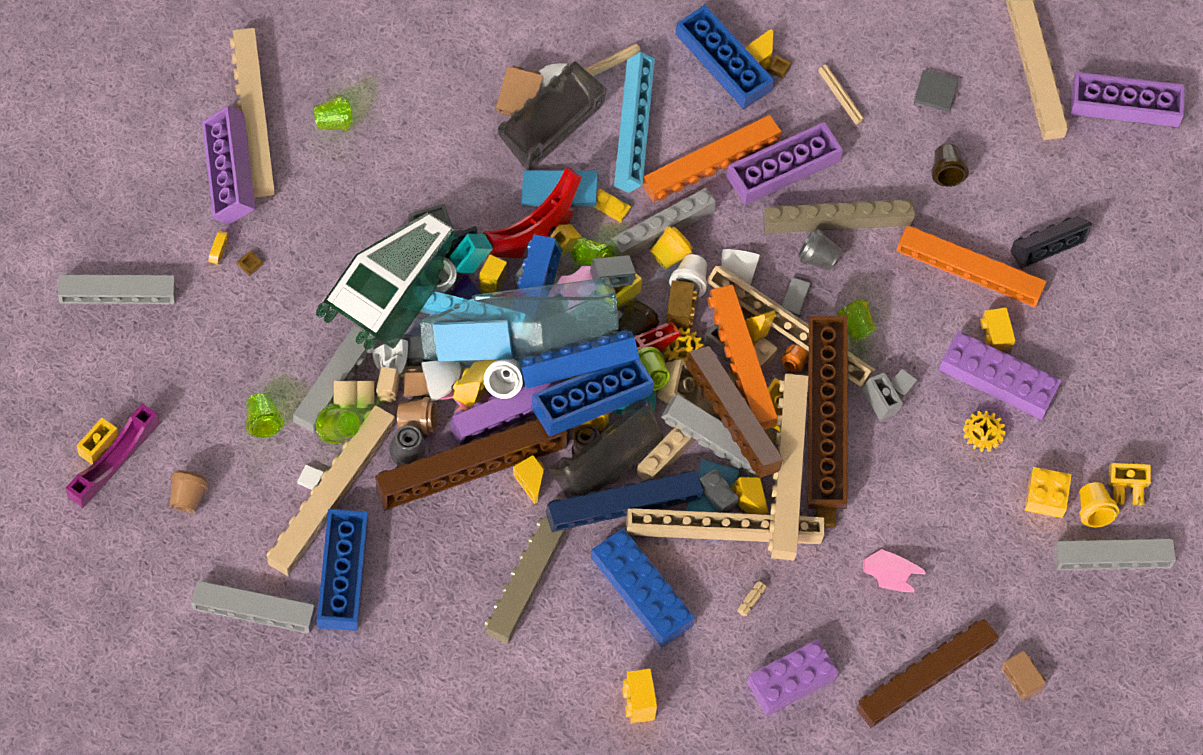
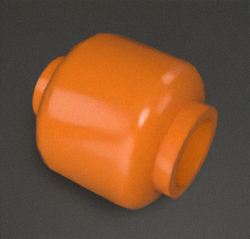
[781,344,809,372]

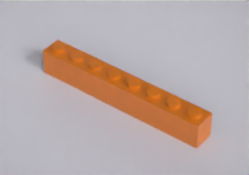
[642,115,781,202]
[897,225,1046,307]
[708,284,778,429]

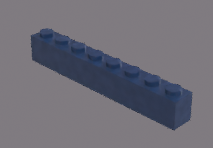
[545,471,704,532]

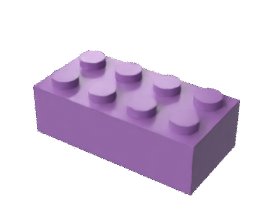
[747,639,838,716]

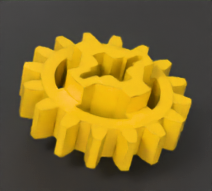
[662,328,703,362]
[963,411,1006,452]

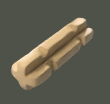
[738,582,767,616]

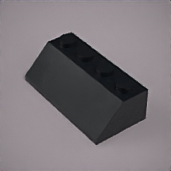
[1010,216,1092,269]

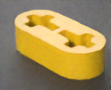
[209,230,229,265]

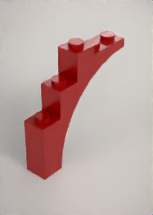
[483,168,582,258]

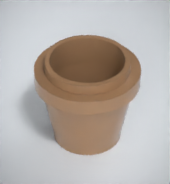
[397,397,438,436]
[169,470,210,513]

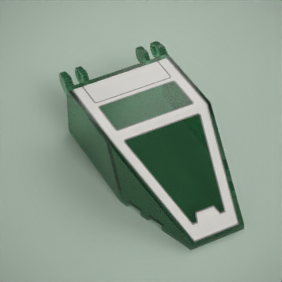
[316,212,456,350]

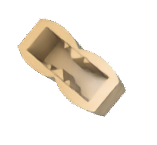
[376,367,400,404]
[334,381,374,408]

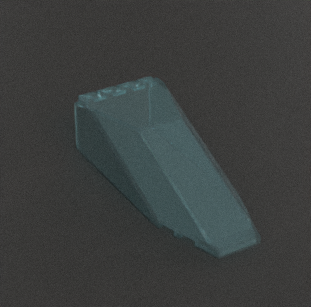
[420,277,619,367]

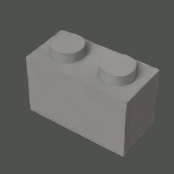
[862,373,903,421]

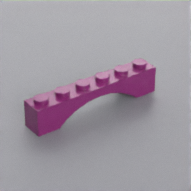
[65,403,159,508]

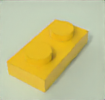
[592,189,631,223]

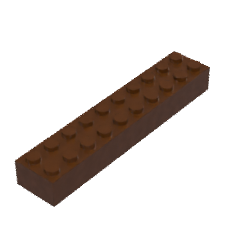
[808,316,848,509]
[375,419,567,511]

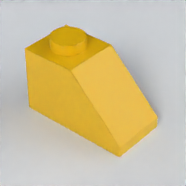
[745,29,773,69]
[549,224,583,257]
[745,310,776,345]
[513,455,544,504]
[731,477,768,515]

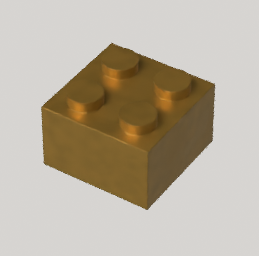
[666,280,697,332]

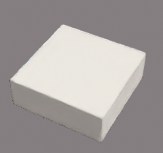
[297,465,324,489]

